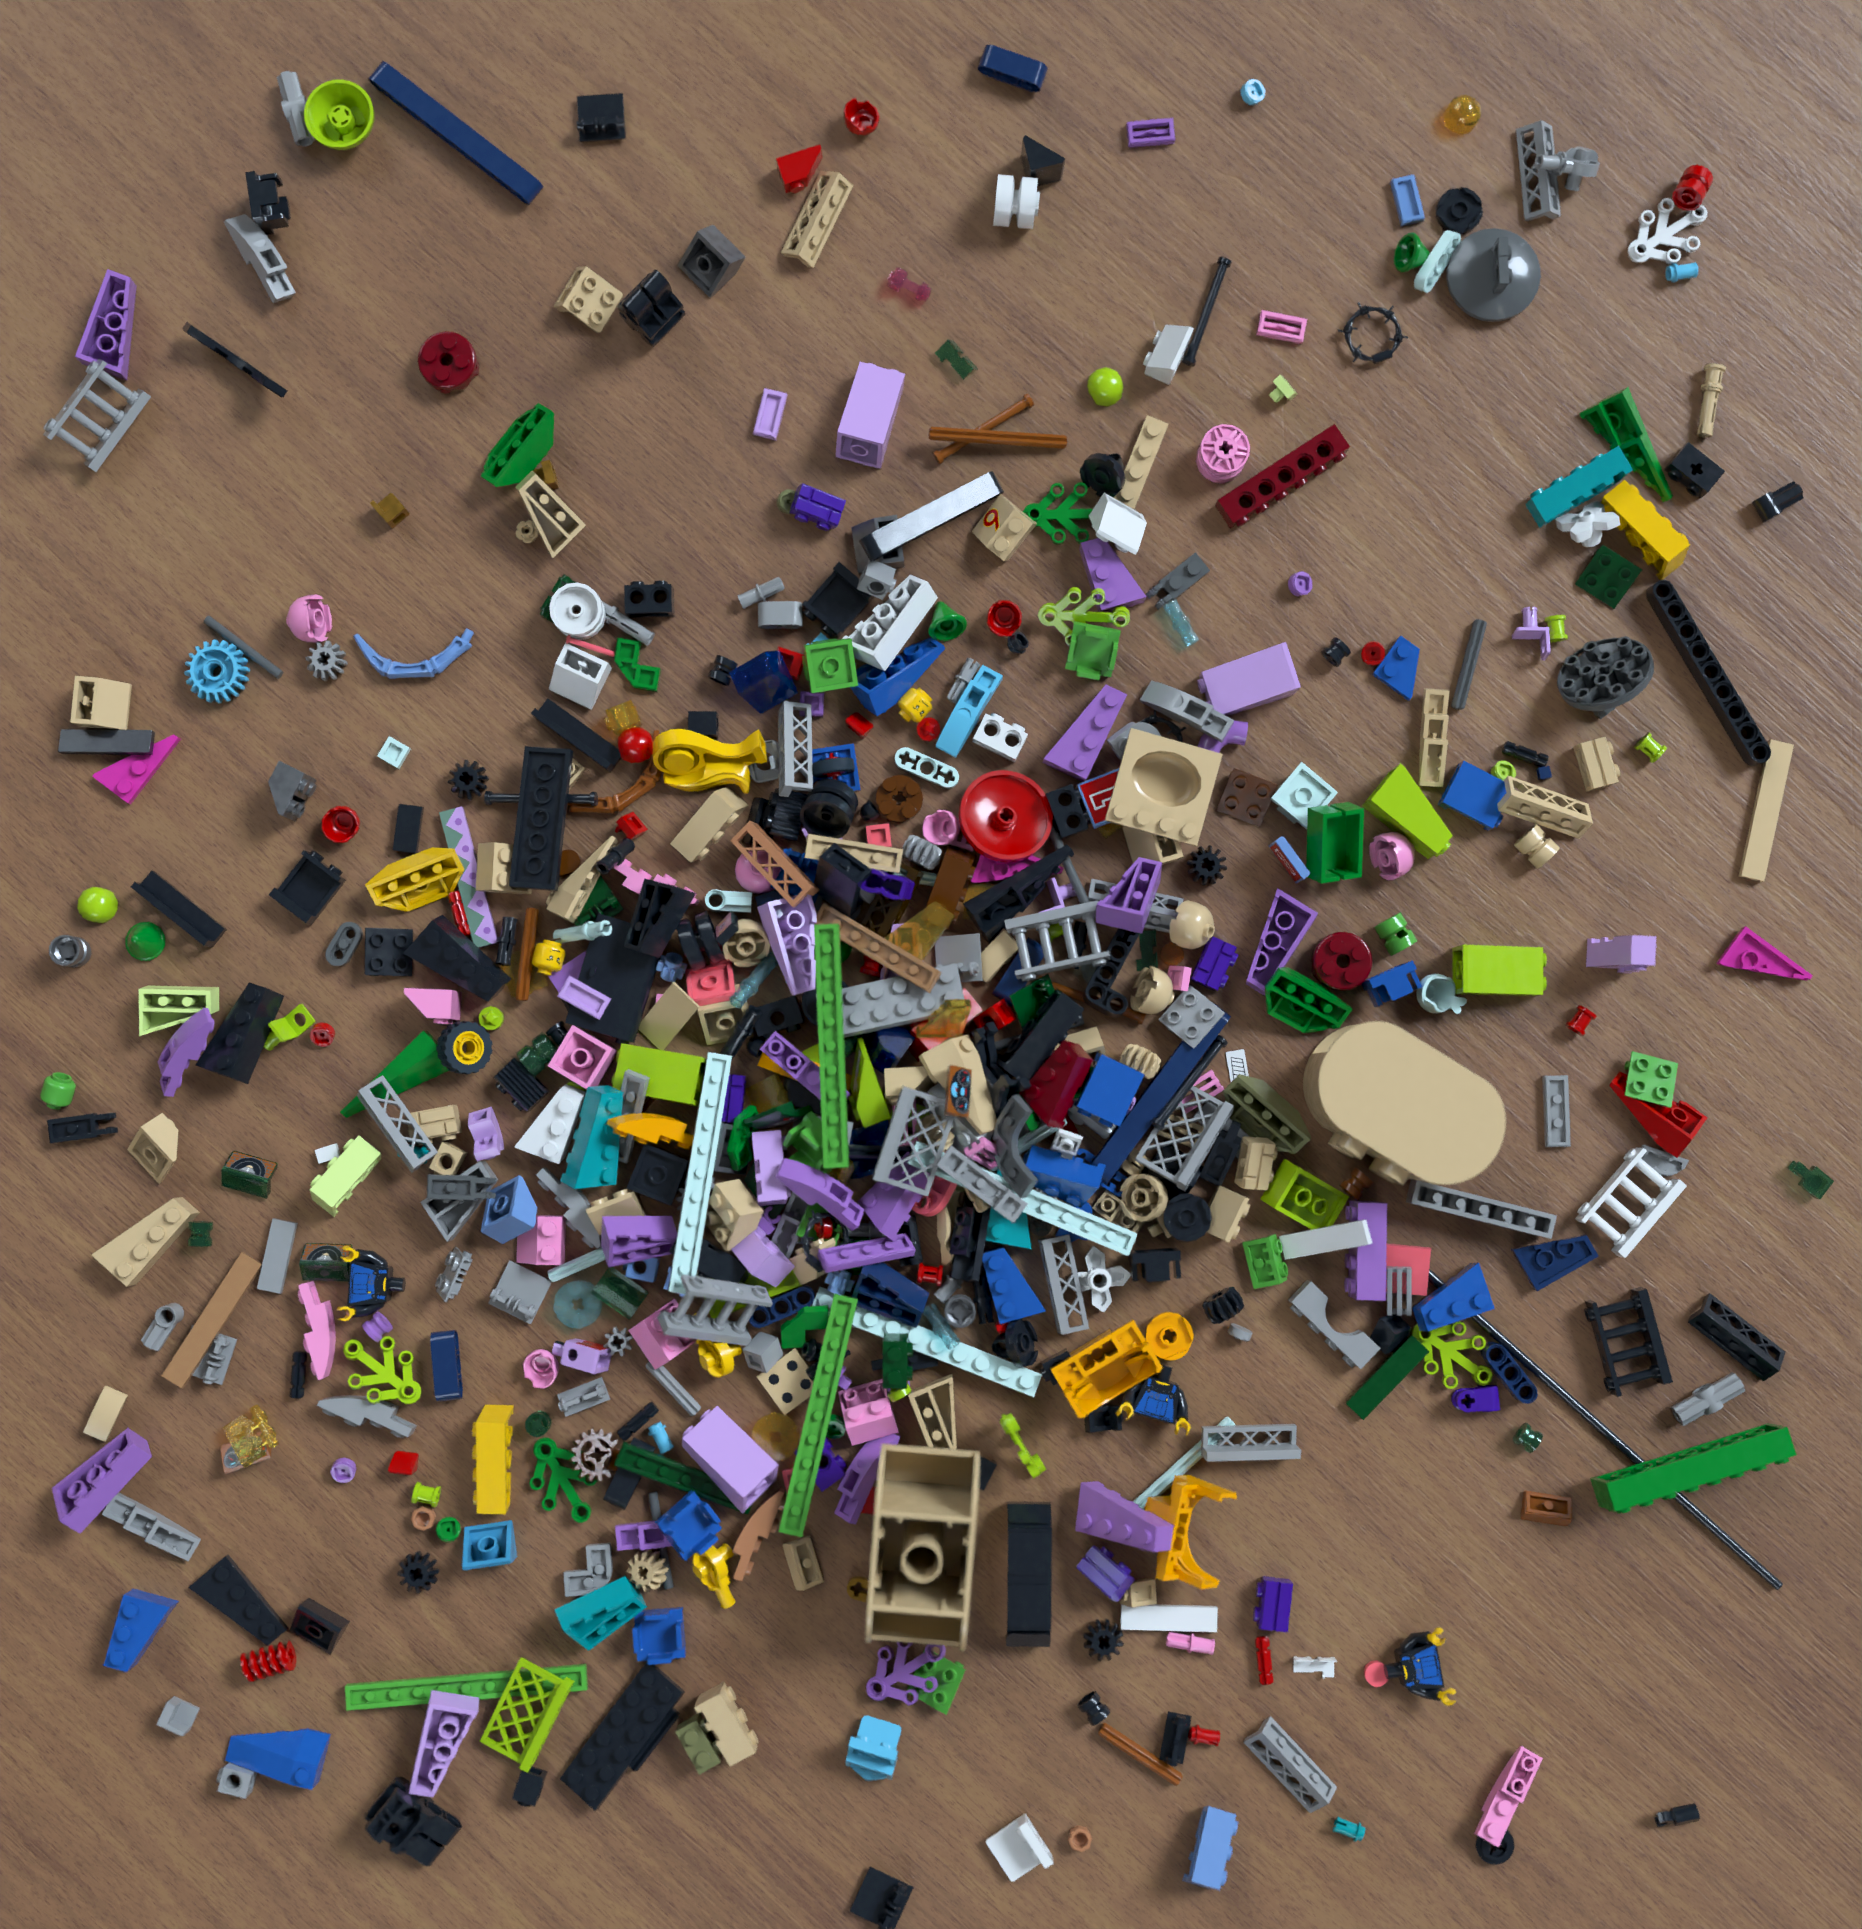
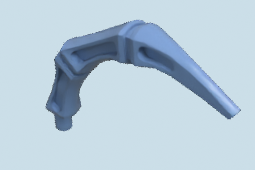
[353,628,474,679]

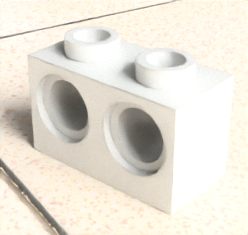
[973,713,1028,763]

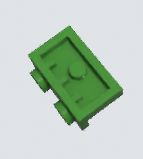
[1242,1234,1288,1289]

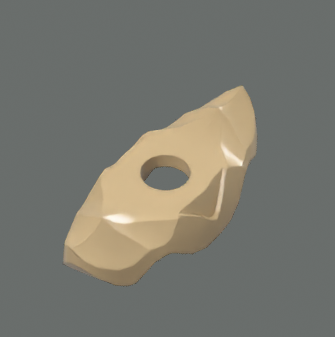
[936,1191,961,1265]

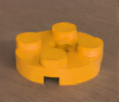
[1145,1312,1194,1361]

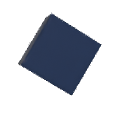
[1536,766,1552,781]

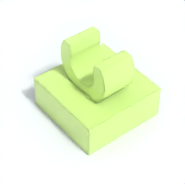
[1269,375,1297,403]

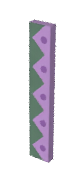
[439,806,498,948]

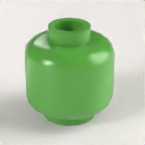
[40,1072,76,1109]

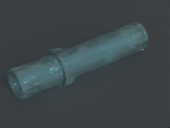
[729,952,778,1009]

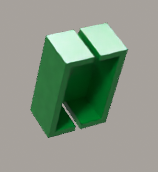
[1306,802,1364,884]

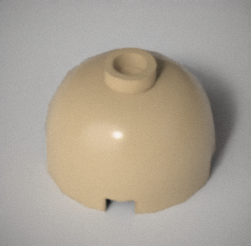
[1169,900,1215,949]
[722,919,770,967]
[1130,966,1174,1014]
[1119,1174,1168,1222]

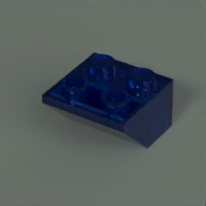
[862,1026,915,1074]

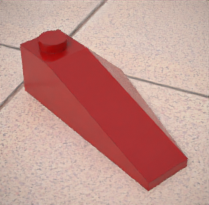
[1609,1072,1708,1158]

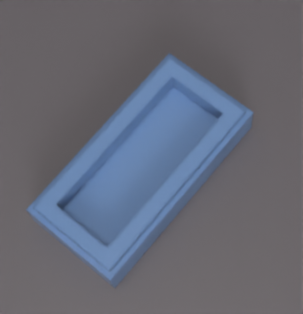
[1390,174,1425,226]

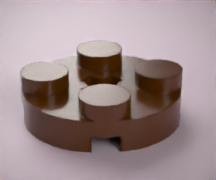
[876,775,923,823]

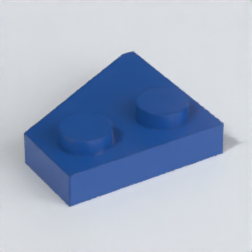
[1372,636,1420,701]

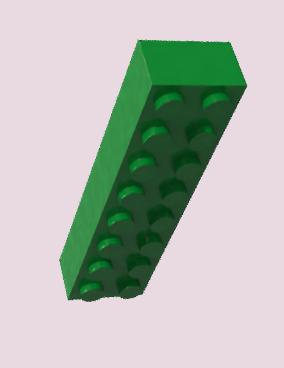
[1590,1423,1797,1514]

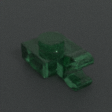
[1787,1161,1834,1200]

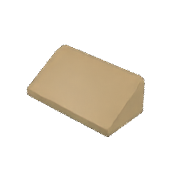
[782,1536,824,1591]

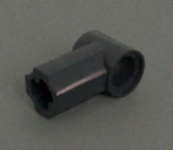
[1752,481,1804,523]

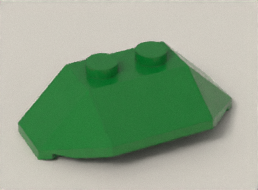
[481,403,554,487]
[1265,967,1353,1033]

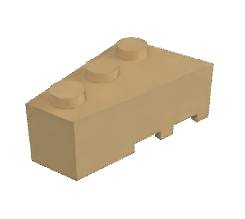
[670,787,749,863]

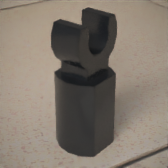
[1654,1803,1700,1828]

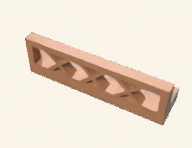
[730,821,820,908]

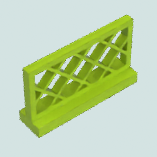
[480,1657,575,1773]

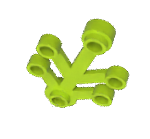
[1038,587,1130,645]
[1412,1321,1493,1389]
[343,1336,421,1405]
[1000,1412,1046,1478]

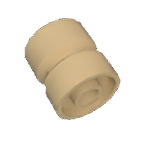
[1514,824,1560,869]

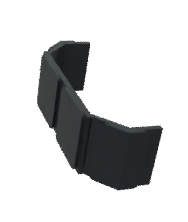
[1005,1501,1052,1647]

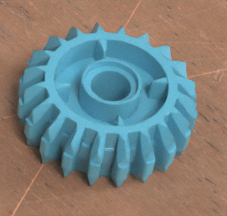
[184,640,250,704]

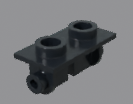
[949,1207,980,1258]
[897,1215,923,1267]
[1159,1711,1192,1766]

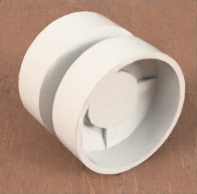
[993,174,1040,229]

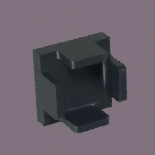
[245,171,291,235]
[627,1144,689,1206]
[1129,1248,1181,1282]

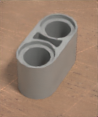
[758,601,803,629]

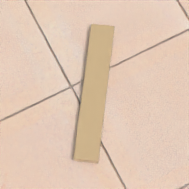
[1739,739,1794,882]

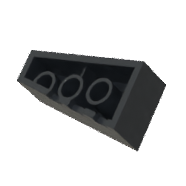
[403,914,512,1002]
[997,989,1084,1081]

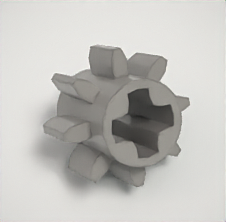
[604,1327,633,1357]

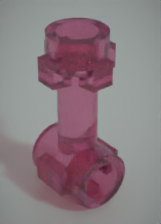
[887,267,932,302]

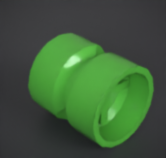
[1374,912,1418,956]

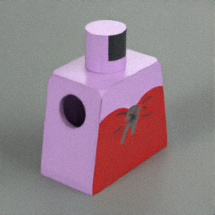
[552,1339,611,1374]

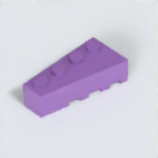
[75,269,136,380]
[1042,685,1127,782]
[1246,888,1318,996]
[52,1428,152,1534]
[1075,1481,1173,1552]

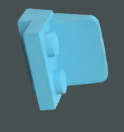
[845,1715,901,1781]

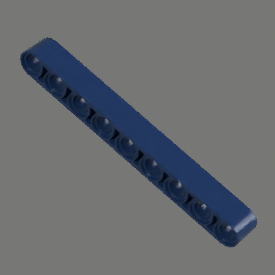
[368,61,544,205]
[1090,1002,1231,1184]

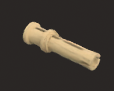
[1697,364,1726,438]

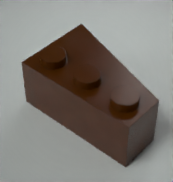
[921,845,976,929]

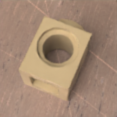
[429,1142,468,1175]

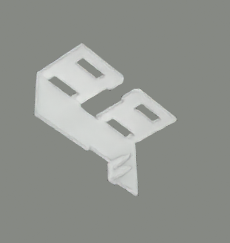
[1293,1656,1337,1679]

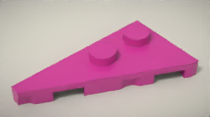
[92,734,181,804]
[971,855,1064,883]
[1716,926,1813,981]

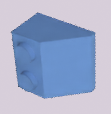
[481,1175,537,1244]

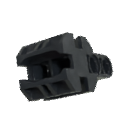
[617,269,686,347]
[364,1777,462,1867]

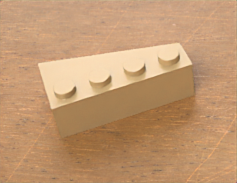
[92,1197,200,1287]

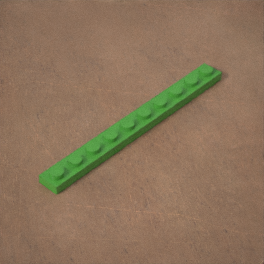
[814,924,849,1168]
[779,1293,858,1537]
[345,1664,588,1711]

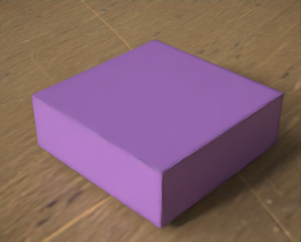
[800,691,824,717]

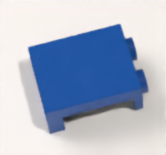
[1438,761,1506,831]
[1073,1052,1145,1128]

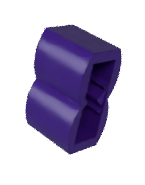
[861,868,915,900]

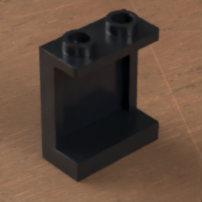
[802,562,875,638]
[814,843,872,917]
[269,850,346,925]

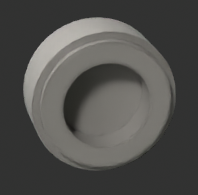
[1228,1323,1253,1342]

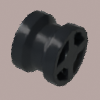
[1321,637,1351,667]

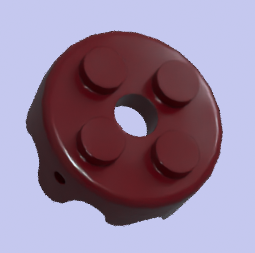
[418,331,479,394]
[1312,932,1372,991]

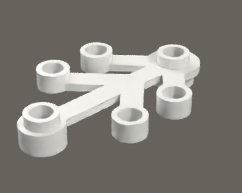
[1628,198,1707,265]

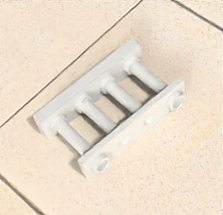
[1575,1148,1687,1258]

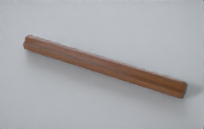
[929,427,1067,449]

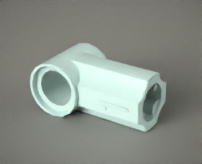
[705,889,752,913]

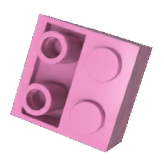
[628,1298,697,1370]
[838,1379,898,1446]

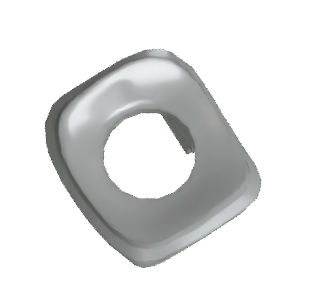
[749,740,779,783]

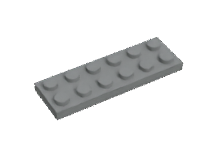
[816,964,967,1038]

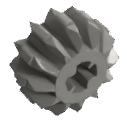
[305,640,347,681]
[902,835,942,870]

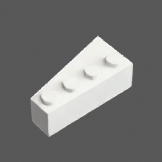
[842,575,938,671]

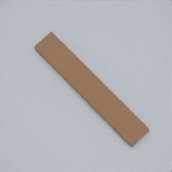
[815,903,942,993]
[162,1252,262,1389]

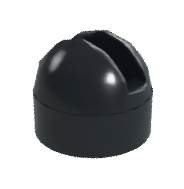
[860,801,880,821]
[746,1037,766,1058]

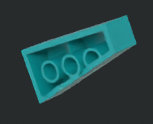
[1525,446,1633,528]
[560,1085,623,1189]

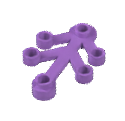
[866,1641,946,1705]

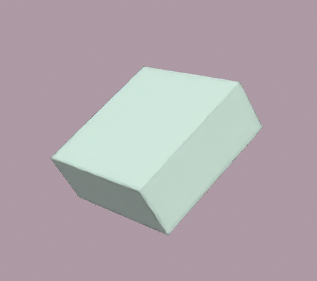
[377,736,411,769]

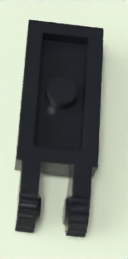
[47,1113,118,1144]

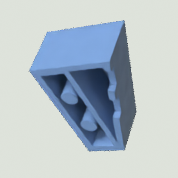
[1182,1806,1238,1890]

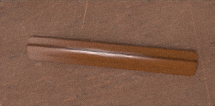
[515,907,539,1001]
[1098,1723,1183,1786]

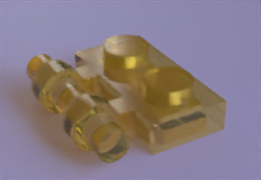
[223,1405,278,1468]

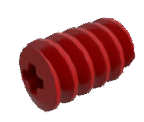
[240,1640,296,1682]

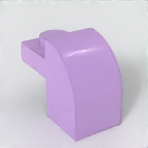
[468,1107,504,1161]

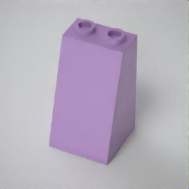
[836,362,905,469]
[1197,642,1301,716]
[682,1406,778,1514]

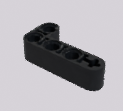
[1083,928,1139,1018]

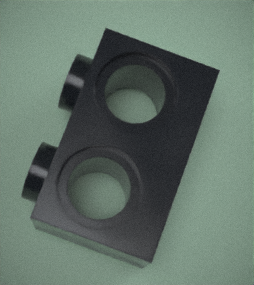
[624,581,674,618]
[1045,784,1091,840]

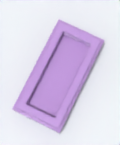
[753,388,787,440]
[557,976,611,1020]

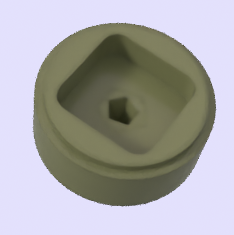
[776,489,796,514]

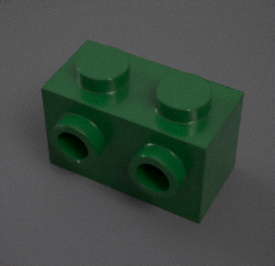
[883,1333,913,1389]

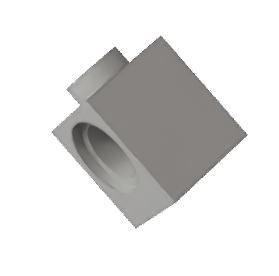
[857,560,896,600]
[217,1762,257,1799]

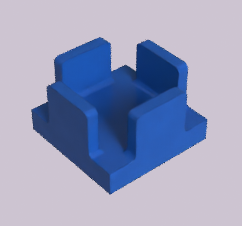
[1361,960,1422,1007]
[654,1490,722,1561]
[632,1607,686,1665]

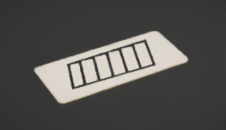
[1226,1049,1249,1082]

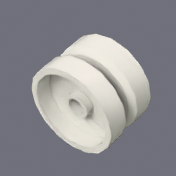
[549,583,606,640]

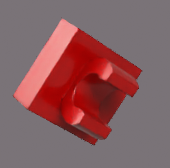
[615,812,648,840]

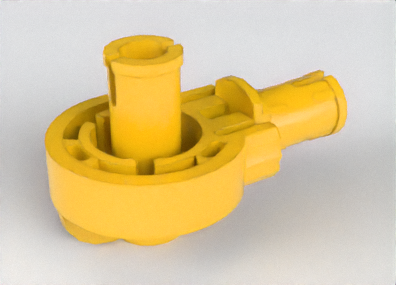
[693,1313,742,1378]
[692,1543,736,1609]

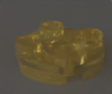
[752,1412,800,1461]

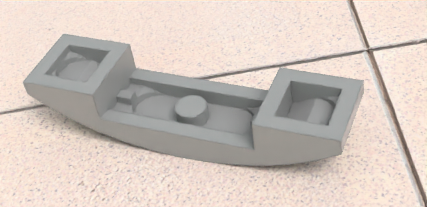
[936,1145,1028,1223]

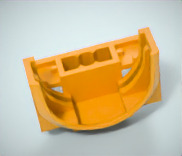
[1050,1319,1163,1418]
[1144,1475,1237,1589]

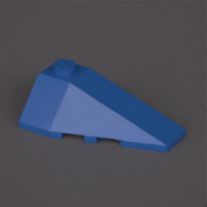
[850,637,945,716]
[225,1728,331,1790]

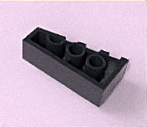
[196,982,284,1084]

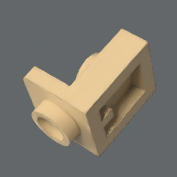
[1119,1578,1157,1608]

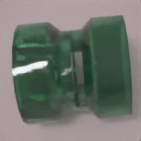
[187,1221,213,1247]

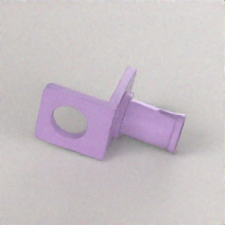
[1512,607,1550,660]
[1038,877,1077,913]

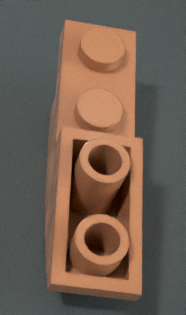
[732,1488,787,1581]

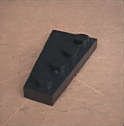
[188,1555,288,1646]

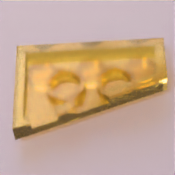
[885,901,955,961]

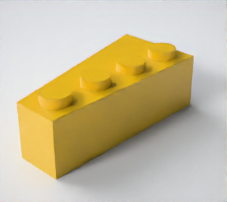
[1601,480,1690,580]
[472,1405,514,1514]

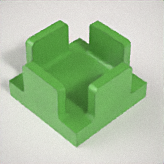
[1065,621,1121,680]
[802,638,858,693]
[782,1111,832,1174]

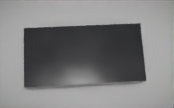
[393,804,424,854]

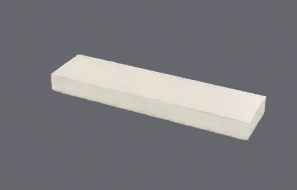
[1279,1219,1372,1260]
[1120,1604,1217,1632]

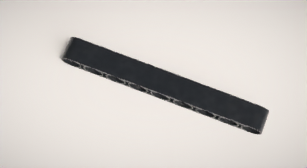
[1646,580,1771,766]

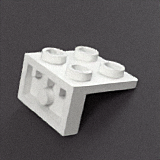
[986,1813,1053,1882]

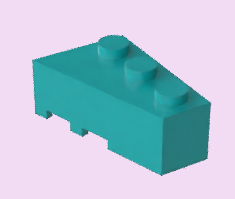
[986,1169,1031,1249]
[555,1576,647,1651]

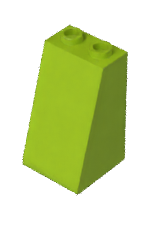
[1362,763,1453,859]
[1452,945,1547,996]
[611,1043,706,1107]

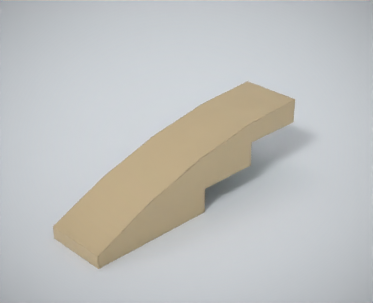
[1419,688,1449,787]

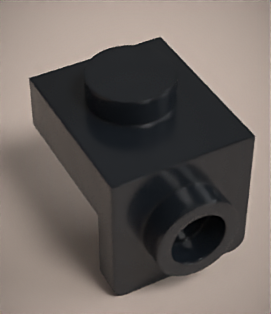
[1084,1404,1123,1433]

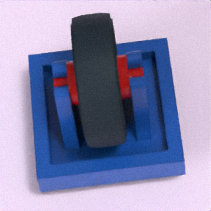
[812,743,861,792]

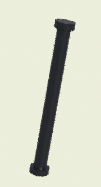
[1182,257,1232,366]
[484,791,598,806]
[1151,1035,1228,1131]

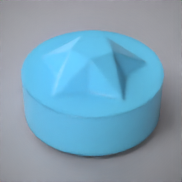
[1241,79,1265,105]

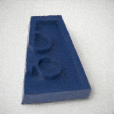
[1511,1235,1598,1291]

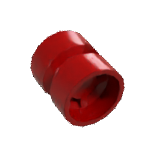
[1672,165,1713,211]

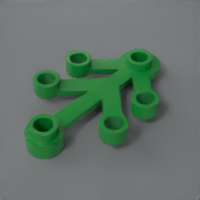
[1023,482,1094,545]
[530,1437,596,1523]

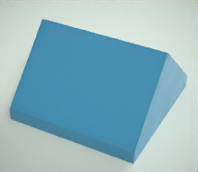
[462,1520,517,1570]

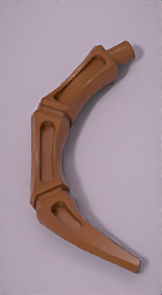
[567,730,661,814]

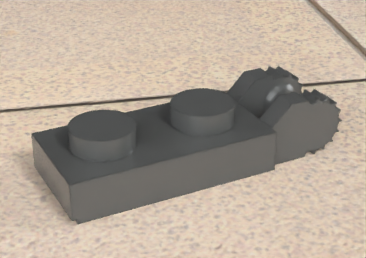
[1146,552,1210,610]
[427,1174,496,1200]

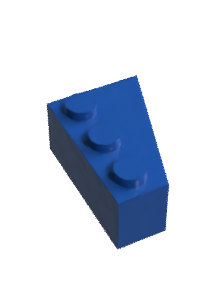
[103,1588,179,1672]

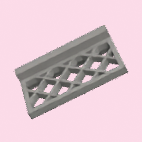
[1135,1081,1234,1191]
[872,1085,954,1196]

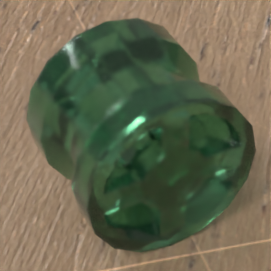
[525,1411,552,1437]
[1513,1423,1543,1453]

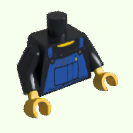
[337,1246,406,1321]
[1116,1364,1190,1436]
[1384,1627,1456,1706]

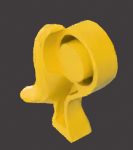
[653,729,767,794]

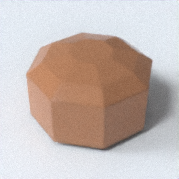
[411,1505,437,1531]
[1068,1825,1092,1852]

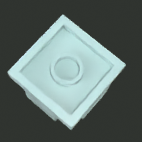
[1270,762,1338,829]

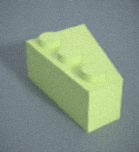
[139,985,219,1036]
[310,1136,381,1217]

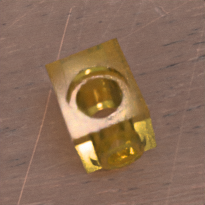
[604,700,643,735]

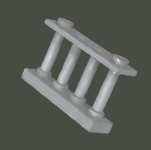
[43,359,151,472]
[1004,900,1111,981]
[658,1275,773,1346]

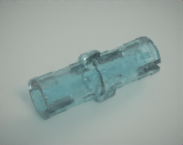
[1163,599,1199,648]
[923,1304,960,1349]

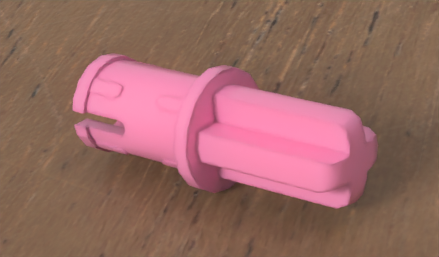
[1166,1632,1215,1655]

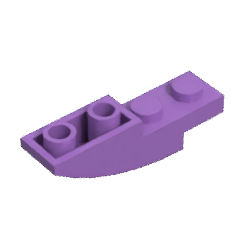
[158,1008,214,1097]
[760,1031,851,1100]
[775,1158,864,1231]
[834,1434,900,1525]
[615,1520,672,1551]

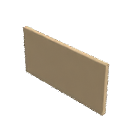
[639,982,700,1050]

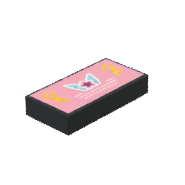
[715,911,739,945]

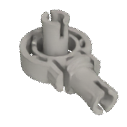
[1534,147,1600,191]

